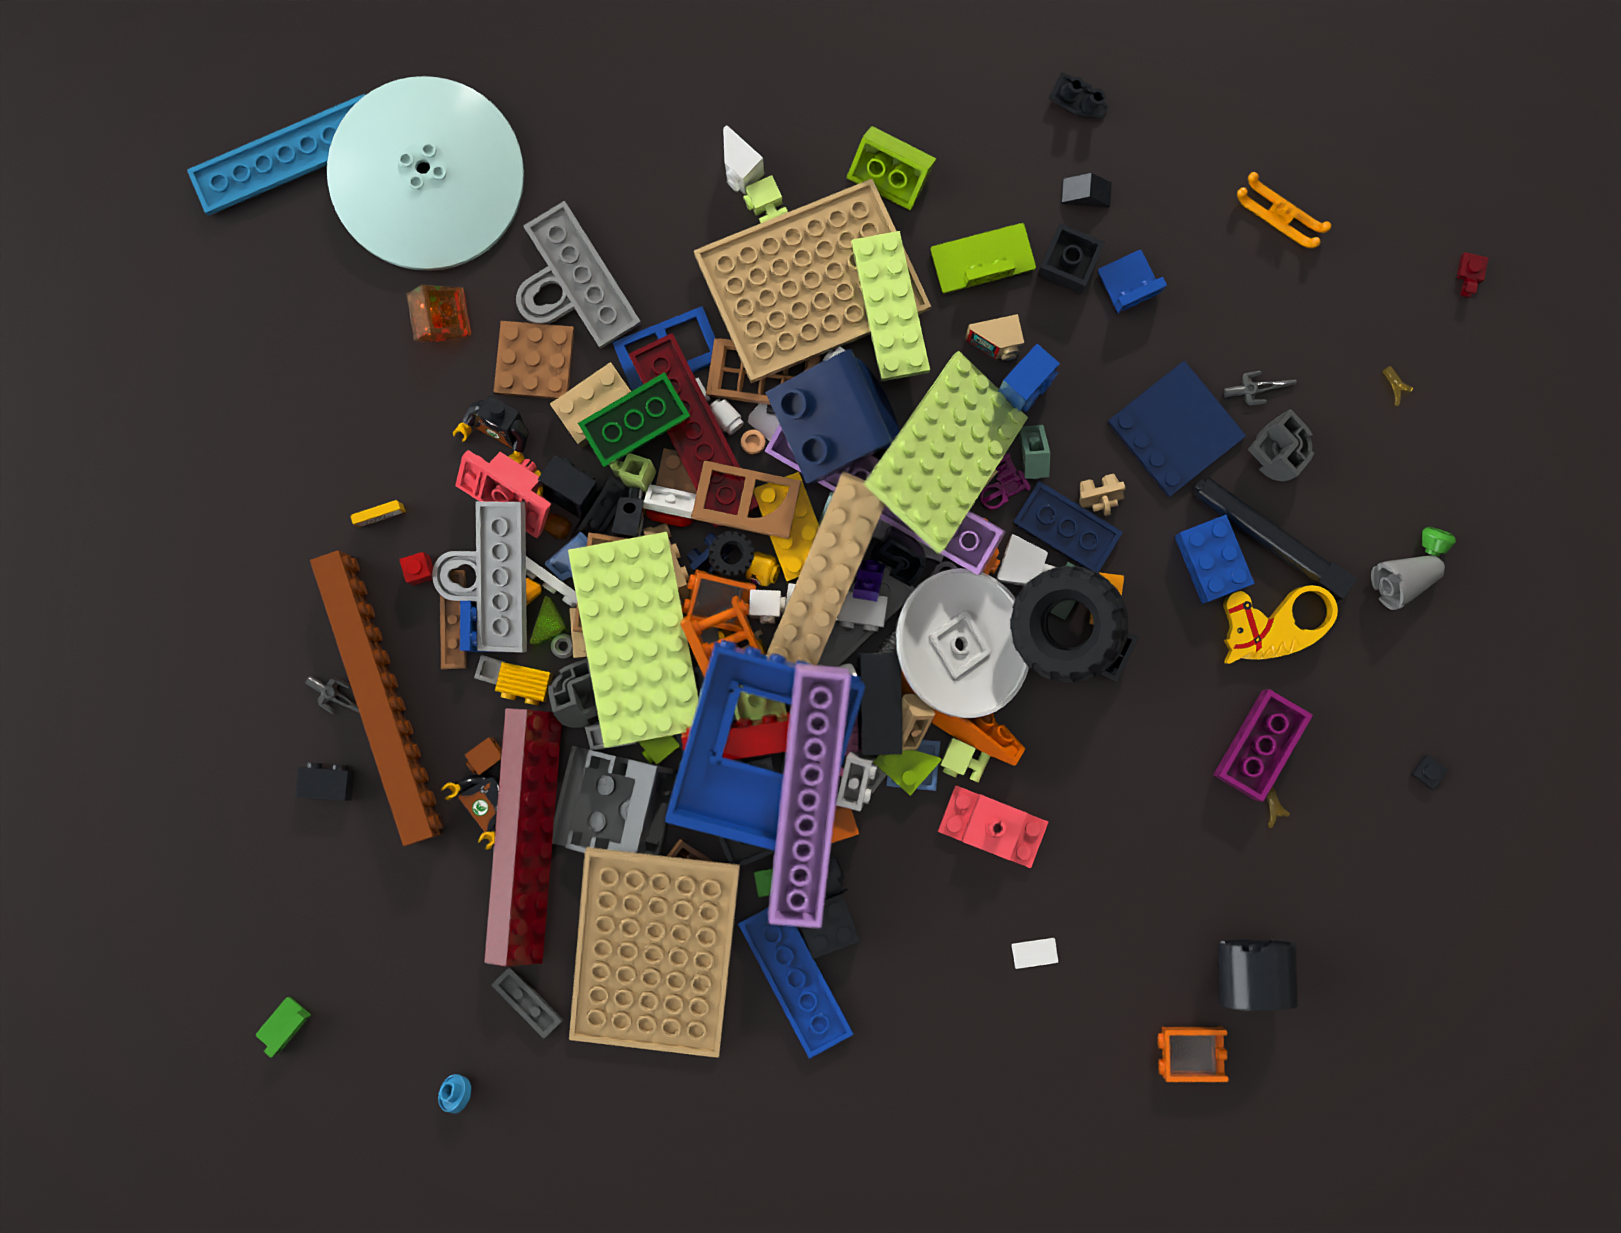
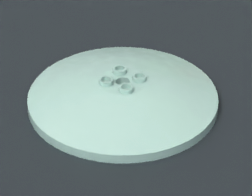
[327,76,524,271]

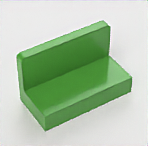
[256,997,311,1058]

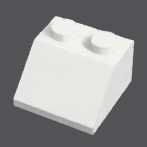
[723,125,764,194]

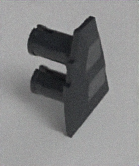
[1049,72,1109,119]

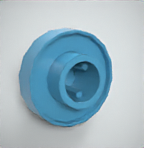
[438,1074,471,1114]

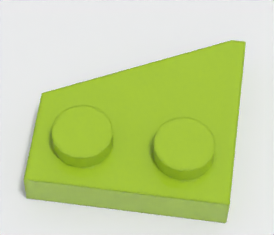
[874,750,942,795]

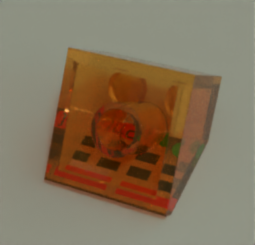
[406,285,471,342]

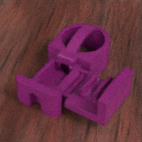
[979,453,1030,510]

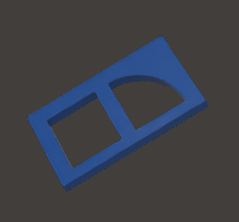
[612,306,716,391]

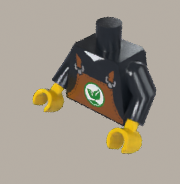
[453,396,529,465]
[441,774,500,850]

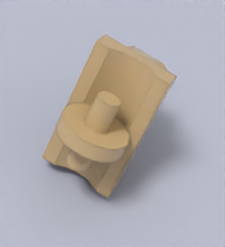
[1079,474,1125,516]

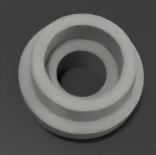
[551,634,573,659]

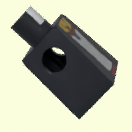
[612,487,646,539]

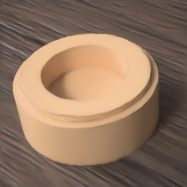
[741,430,765,455]

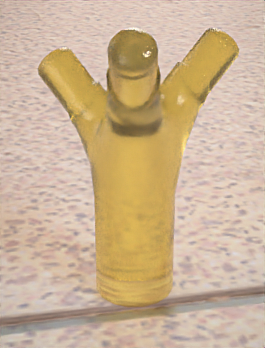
[1382,366,1413,406]
[1266,787,1290,828]

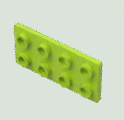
[930,223,1036,294]

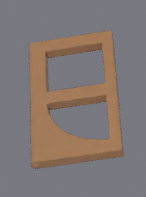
[691,461,801,539]

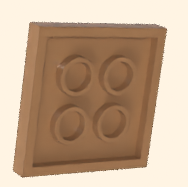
[494,321,574,399]

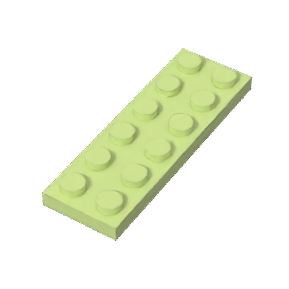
[851,231,930,382]

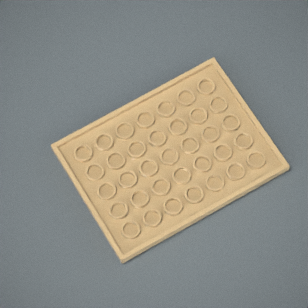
[694,179,931,383]
[569,847,740,1058]

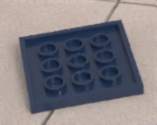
[1107,361,1246,497]

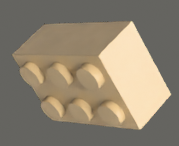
[550,362,631,449]

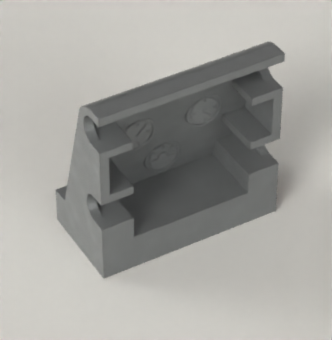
[552,746,678,856]

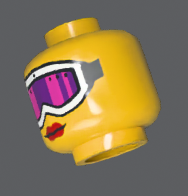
[745,551,781,587]

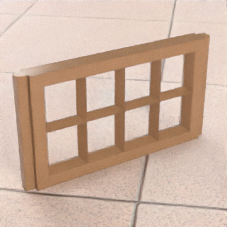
[706,338,820,405]

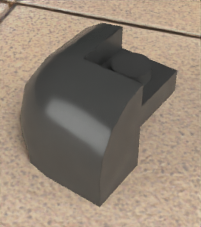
[1248,409,1314,482]
[548,658,598,728]

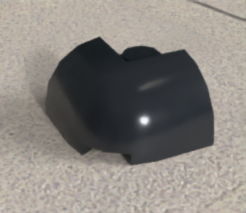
[871,526,926,587]

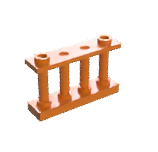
[680,595,763,678]

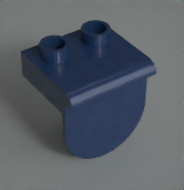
[765,349,899,484]

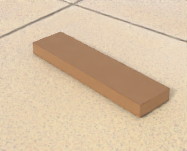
[440,570,467,669]

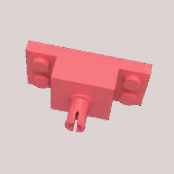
[455,450,551,538]
[937,785,1048,868]

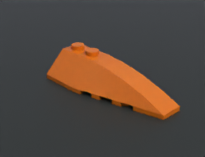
[901,668,1026,766]

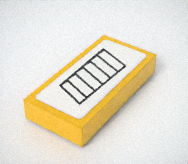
[350,500,406,527]

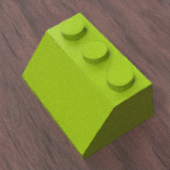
[847,126,936,210]

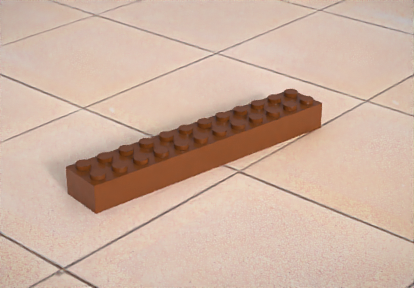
[310,550,444,846]

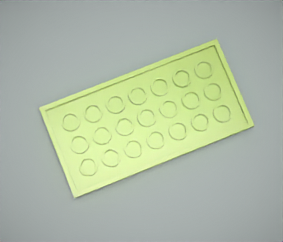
[863,351,1028,553]
[568,532,698,748]

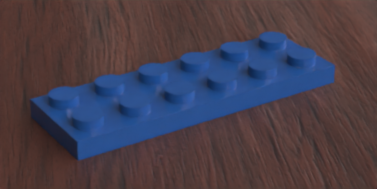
[738,907,854,1059]

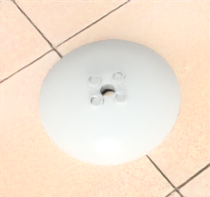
[896,568,1029,718]

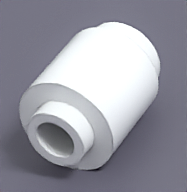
[709,399,744,436]

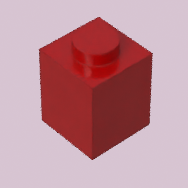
[399,552,433,586]

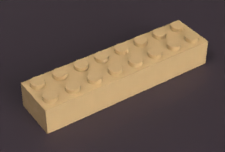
[767,472,885,666]

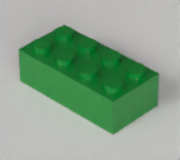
[578,372,690,468]

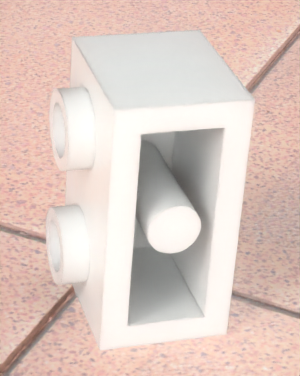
[749,590,786,624]
[836,751,877,811]

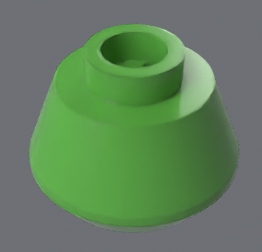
[1422,527,1456,557]

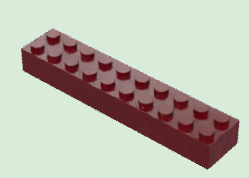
[485,708,562,966]

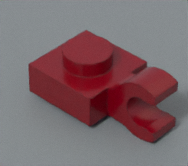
[1457,252,1488,298]

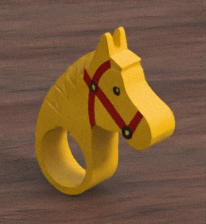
[1223,586,1338,664]

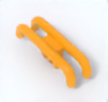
[1237,172,1331,248]

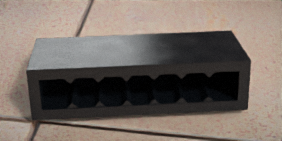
[857,653,902,755]

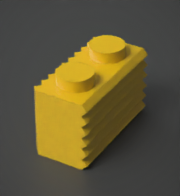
[495,662,553,706]

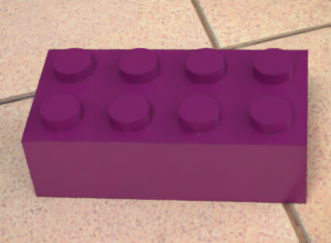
[1213,689,1313,802]

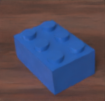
[998,344,1060,412]
[1174,515,1255,604]

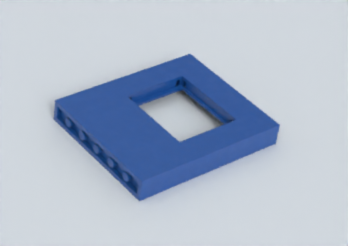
[665,640,865,850]

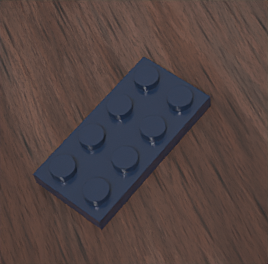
[1012,481,1123,573]

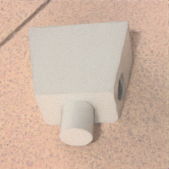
[996,534,1057,586]

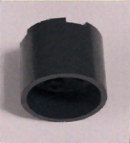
[1218,939,1298,1010]

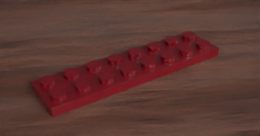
[628,333,759,529]

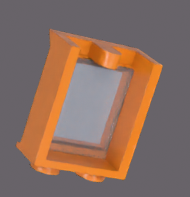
[682,569,756,632]
[1158,1026,1228,1082]

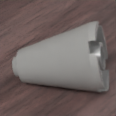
[1371,555,1445,610]

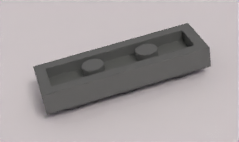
[492,966,563,1039]

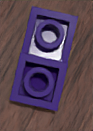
[852,559,885,602]

